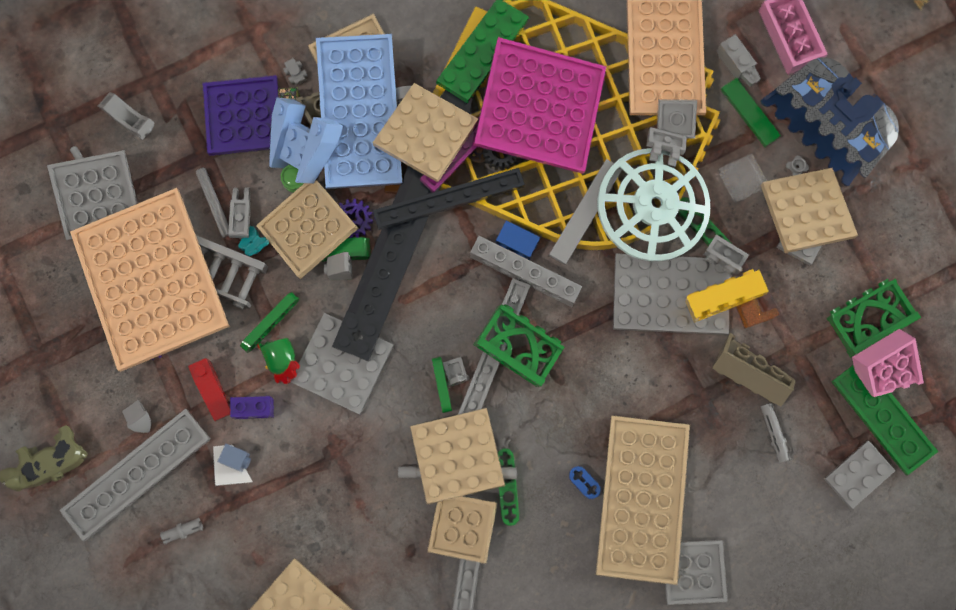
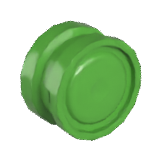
[281,165,304,193]

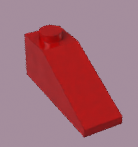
[188,358,230,422]

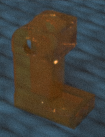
[736,299,779,329]

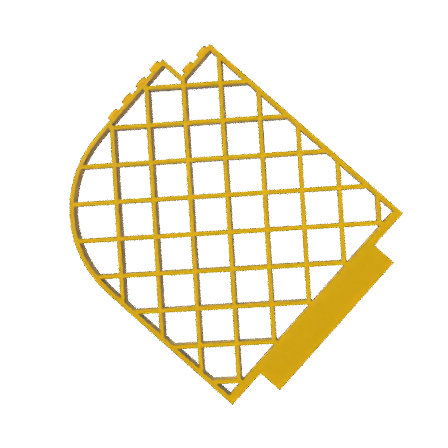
[433,0,720,250]

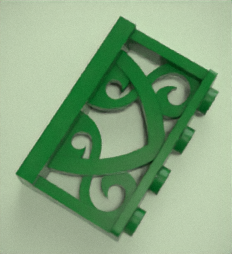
[826,278,921,358]
[473,304,565,387]

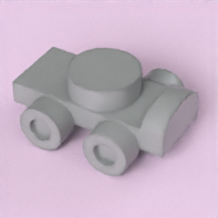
[283,58,308,86]

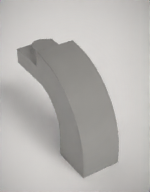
[98,92,154,140]

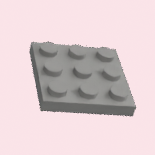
[665,540,728,605]

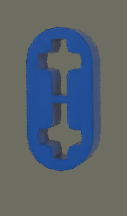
[569,466,601,499]

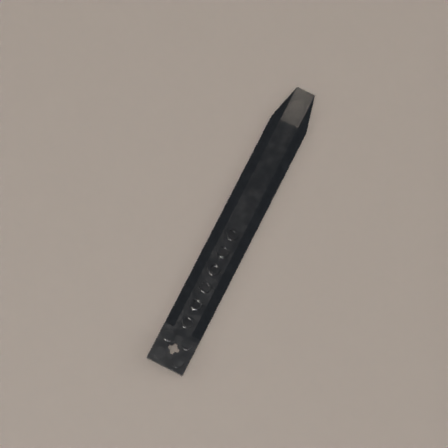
[332,90,473,362]

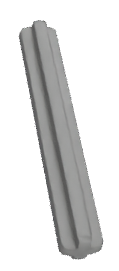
[196,168,229,237]

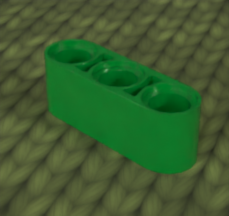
[321,237,371,262]

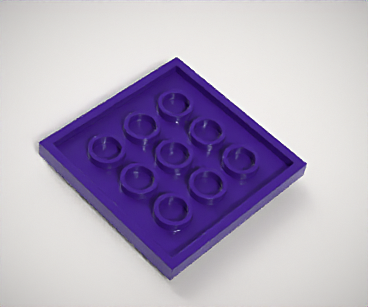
[203,75,279,156]

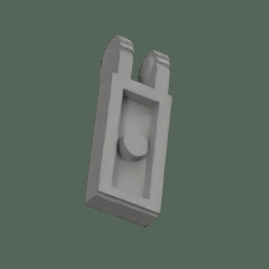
[228,188,251,238]

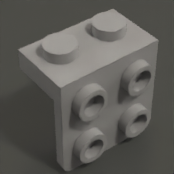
[703,235,749,275]

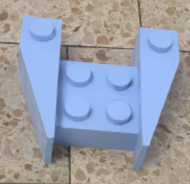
[269,97,343,184]

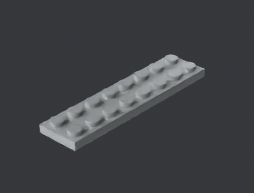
[59,409,211,541]

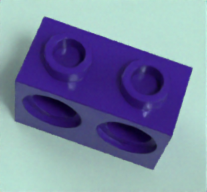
[230,396,274,420]

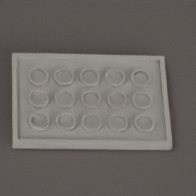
[613,254,730,335]

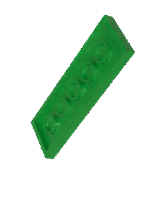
[436,0,529,103]
[831,364,938,475]

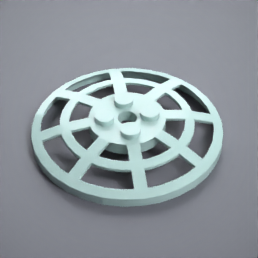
[597,148,710,261]

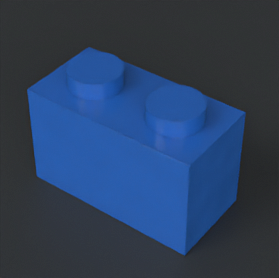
[496,220,540,260]

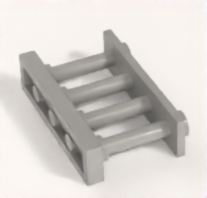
[196,235,268,309]

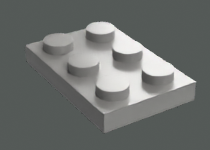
[824,441,895,509]

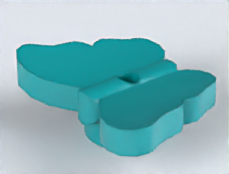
[238,226,269,257]

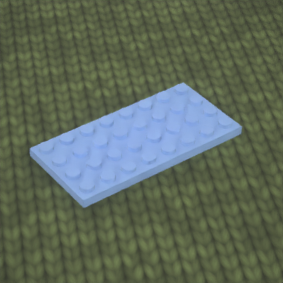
[316,34,402,189]

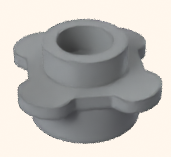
[786,156,809,176]

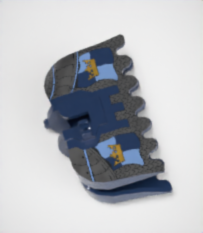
[760,57,899,187]

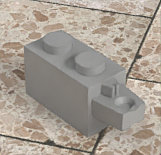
[716,34,761,87]

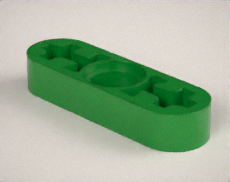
[432,356,452,413]

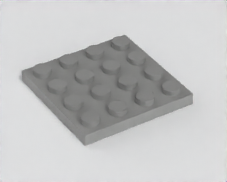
[47,150,138,240]
[290,313,394,415]

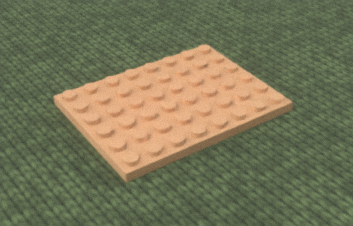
[70,188,230,372]

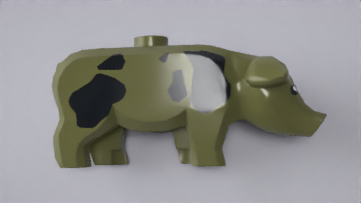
[0,425,87,492]

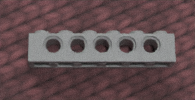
[470,236,582,307]

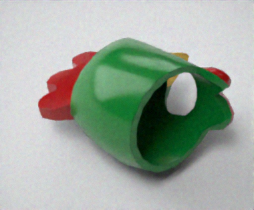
[257,338,300,384]

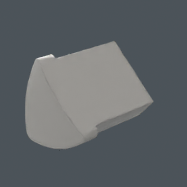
[443,357,470,386]
[122,400,151,433]

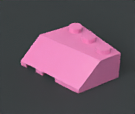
[852,329,924,397]

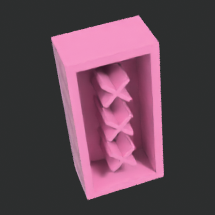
[759,0,828,75]

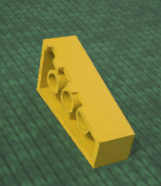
[685,269,769,323]

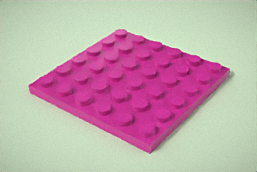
[473,37,606,174]

